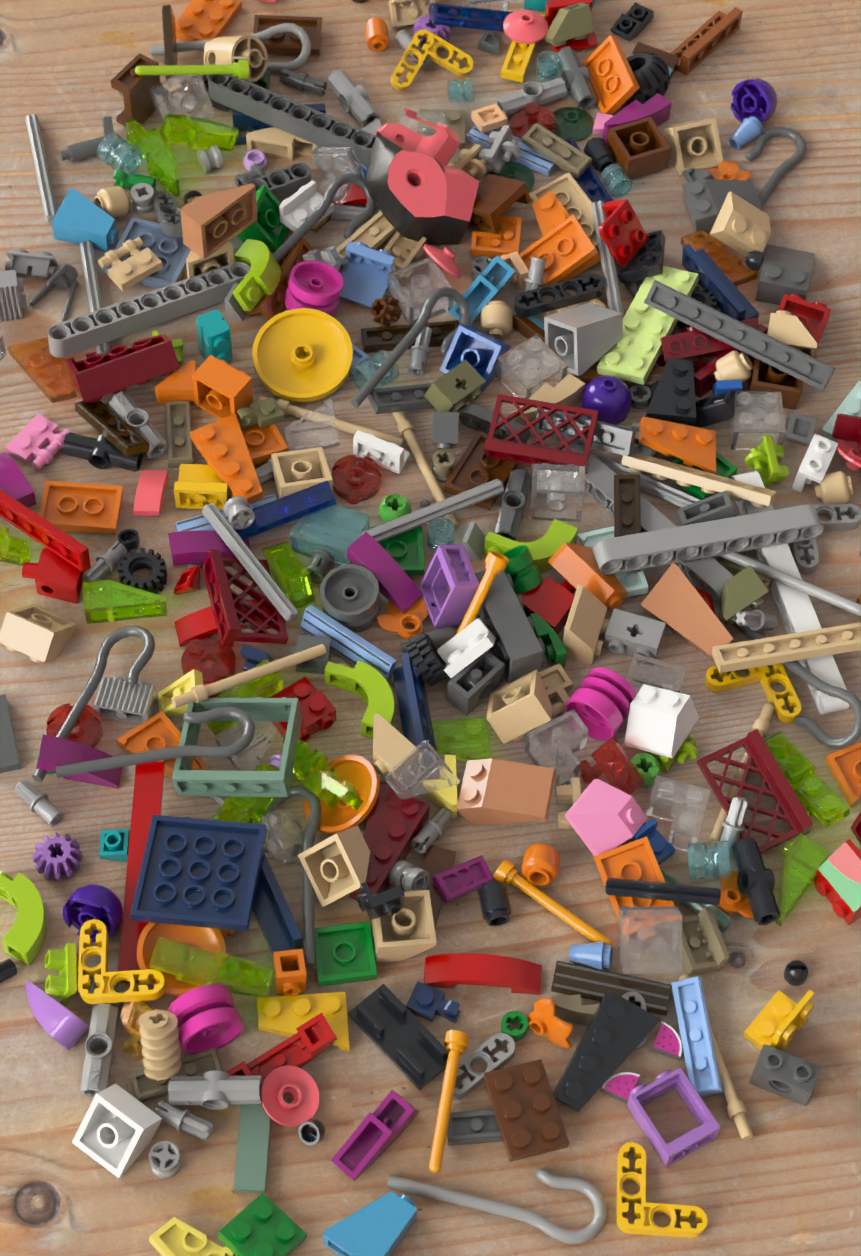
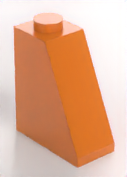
[548,542,629,611]

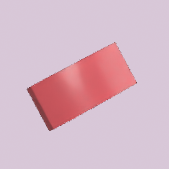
[133,470,169,517]

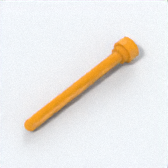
[456,550,509,634]
[493,859,613,946]
[429,1030,469,1173]

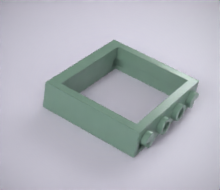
[172,697,303,797]

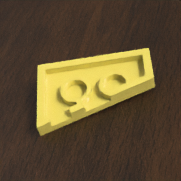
[149,1217,236,1256]

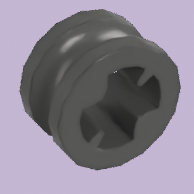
[630,384,651,410]

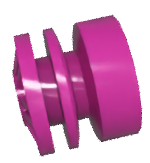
[564,667,637,741]

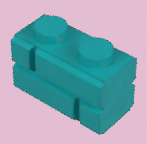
[196,309,233,363]

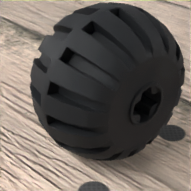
[625,52,670,104]

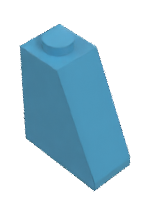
[52,188,119,252]
[323,1191,417,1256]

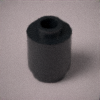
[584,138,615,173]
[478,881,511,926]

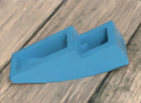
[449,255,517,325]

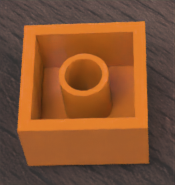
[192,355,253,419]

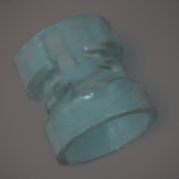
[535,51,559,83]
[447,78,474,103]
[601,164,632,197]
[428,517,454,552]

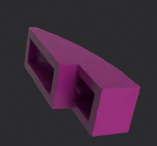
[603,93,672,142]
[0,452,37,508]
[168,530,251,568]
[347,532,422,614]
[36,734,122,789]
[331,1090,419,1181]

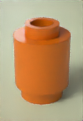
[365,17,390,52]

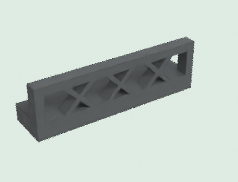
[534,409,640,456]

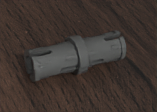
[280,68,327,96]

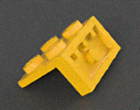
[174,464,229,509]
[743,990,815,1052]

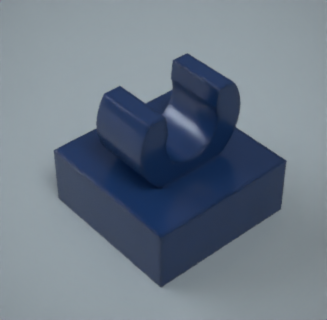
[239,644,273,671]

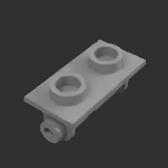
[5,249,58,278]

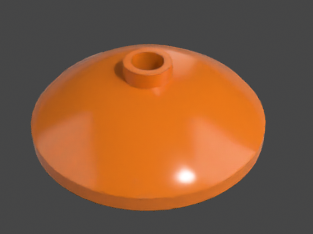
[304,755,380,834]
[137,922,226,996]

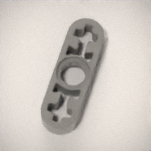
[442,1033,515,1100]

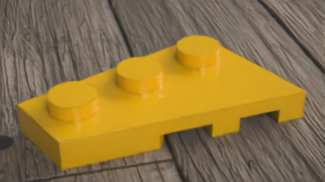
[257,992,350,1051]

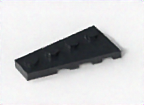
[553,990,661,1111]

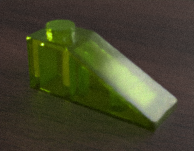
[262,541,315,608]
[82,580,167,624]
[776,833,830,926]

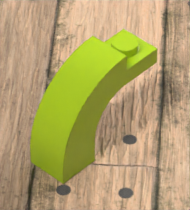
[232,239,281,311]
[484,519,578,574]
[325,660,394,739]
[0,871,47,966]

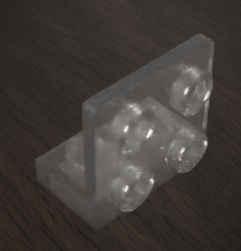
[311,147,364,201]

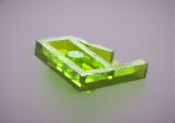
[431,717,491,762]

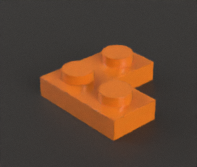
[470,216,522,258]

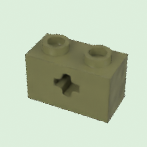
[424,360,486,412]

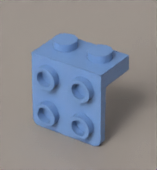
[340,241,396,309]

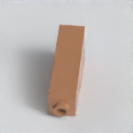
[640,563,735,662]

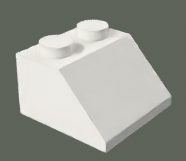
[625,684,699,758]
[72,1084,163,1178]

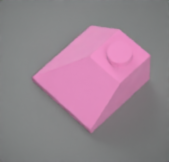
[564,779,647,856]

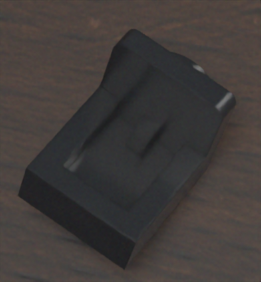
[357,882,405,920]

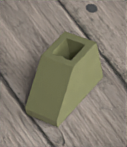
[544,2,595,46]
[718,565,769,625]

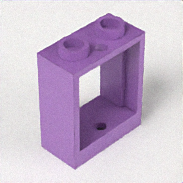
[419,544,480,628]
[627,1067,721,1167]

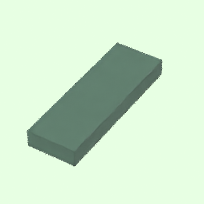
[234,1103,271,1194]

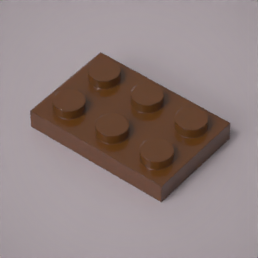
[253,15,322,56]
[444,430,519,511]
[483,1059,569,1162]

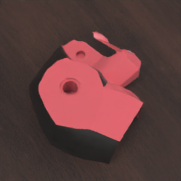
[364,108,479,244]

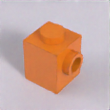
[272,949,307,996]

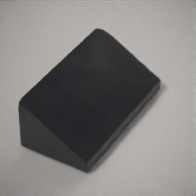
[687,390,735,428]

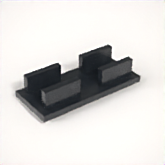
[348,984,448,1091]

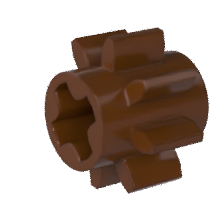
[371,294,402,326]

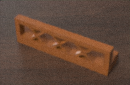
[671,7,743,75]
[243,237,314,320]

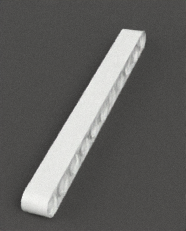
[730,471,849,714]

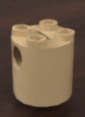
[203,35,268,82]

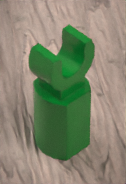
[113,170,156,192]

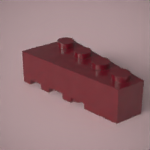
[65,333,180,403]
[350,781,430,901]

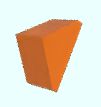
[155,359,196,406]

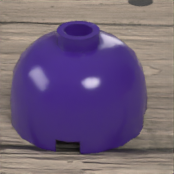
[731,78,778,124]
[581,375,632,425]
[62,884,123,942]

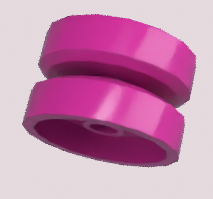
[284,260,344,317]
[168,984,244,1054]

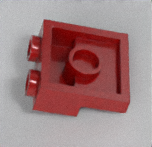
[778,294,831,347]
[269,676,336,744]

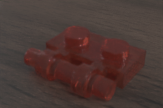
[577,737,645,795]

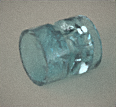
[97,133,142,175]
[351,350,399,390]
[688,841,731,880]

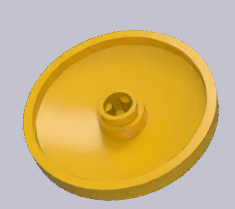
[252,308,353,402]

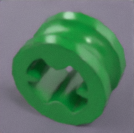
[501,1011,528,1041]

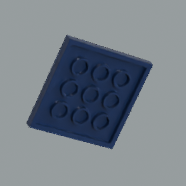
[130,815,267,931]

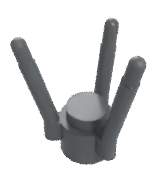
[30,264,79,322]

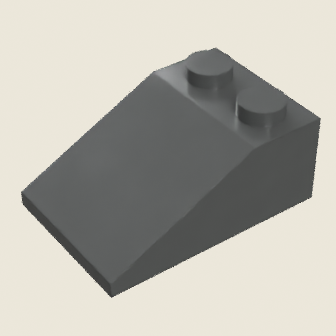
[682,179,764,238]
[755,244,815,305]

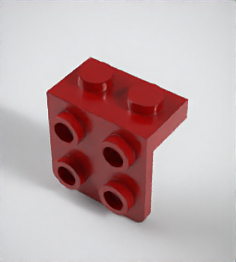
[545,0,598,53]
[599,199,649,266]

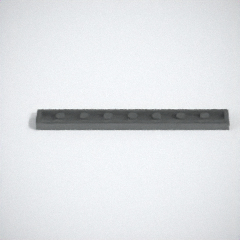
[644,280,836,391]

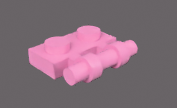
[6,414,70,470]

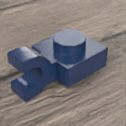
[406,982,460,1023]

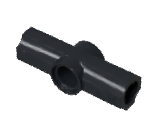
[62,432,143,472]
[731,838,781,925]

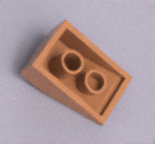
[180,183,257,259]
[457,758,557,826]

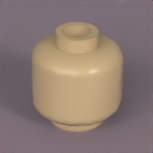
[94,186,131,218]
[481,301,513,339]
[714,350,753,383]
[814,471,854,504]

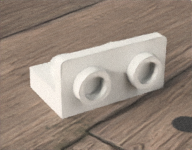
[279,180,334,232]
[353,430,410,474]
[792,434,838,492]
[437,618,496,678]

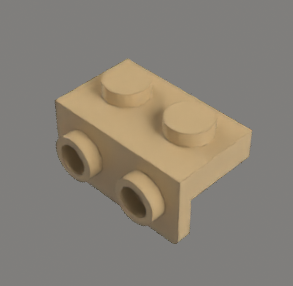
[389,0,437,28]
[383,231,426,282]

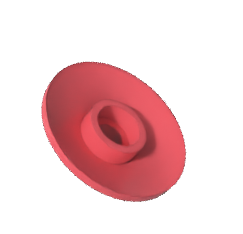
[503,10,548,44]
[423,244,462,279]
[836,440,861,471]
[260,1066,320,1126]

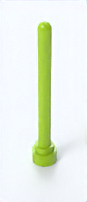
[135,60,249,79]

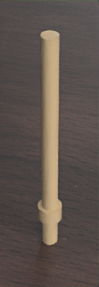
[258,396,404,447]
[393,412,459,530]
[171,644,326,708]
[709,703,775,845]
[679,974,753,1141]

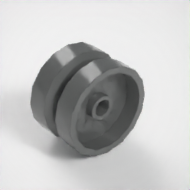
[320,564,381,633]

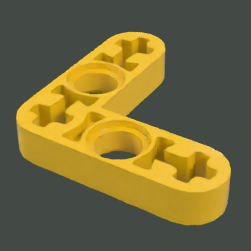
[390,29,473,91]
[704,663,802,724]
[78,919,167,1004]
[616,1142,708,1238]

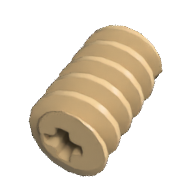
[138,1010,182,1080]

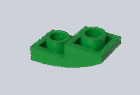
[530,613,567,668]

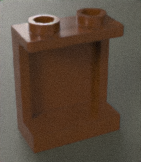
[111,53,162,131]
[468,174,531,234]

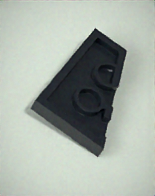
[617,230,666,284]
[645,358,696,424]

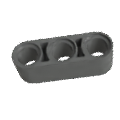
[247,163,311,203]

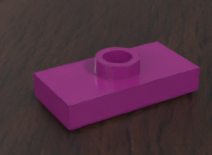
[432,855,495,904]

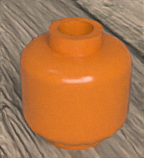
[521,843,560,886]

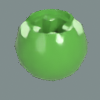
[378,494,412,523]
[626,753,661,788]

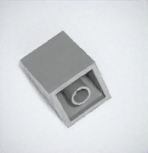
[544,302,623,376]

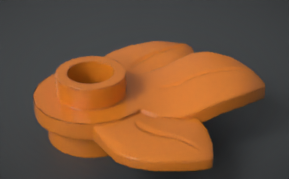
[706,160,751,181]
[377,597,428,640]
[717,870,754,919]
[528,998,574,1049]

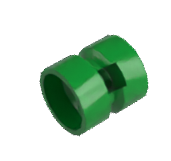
[502,545,543,595]

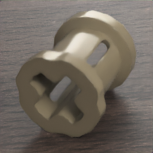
[432,449,455,482]

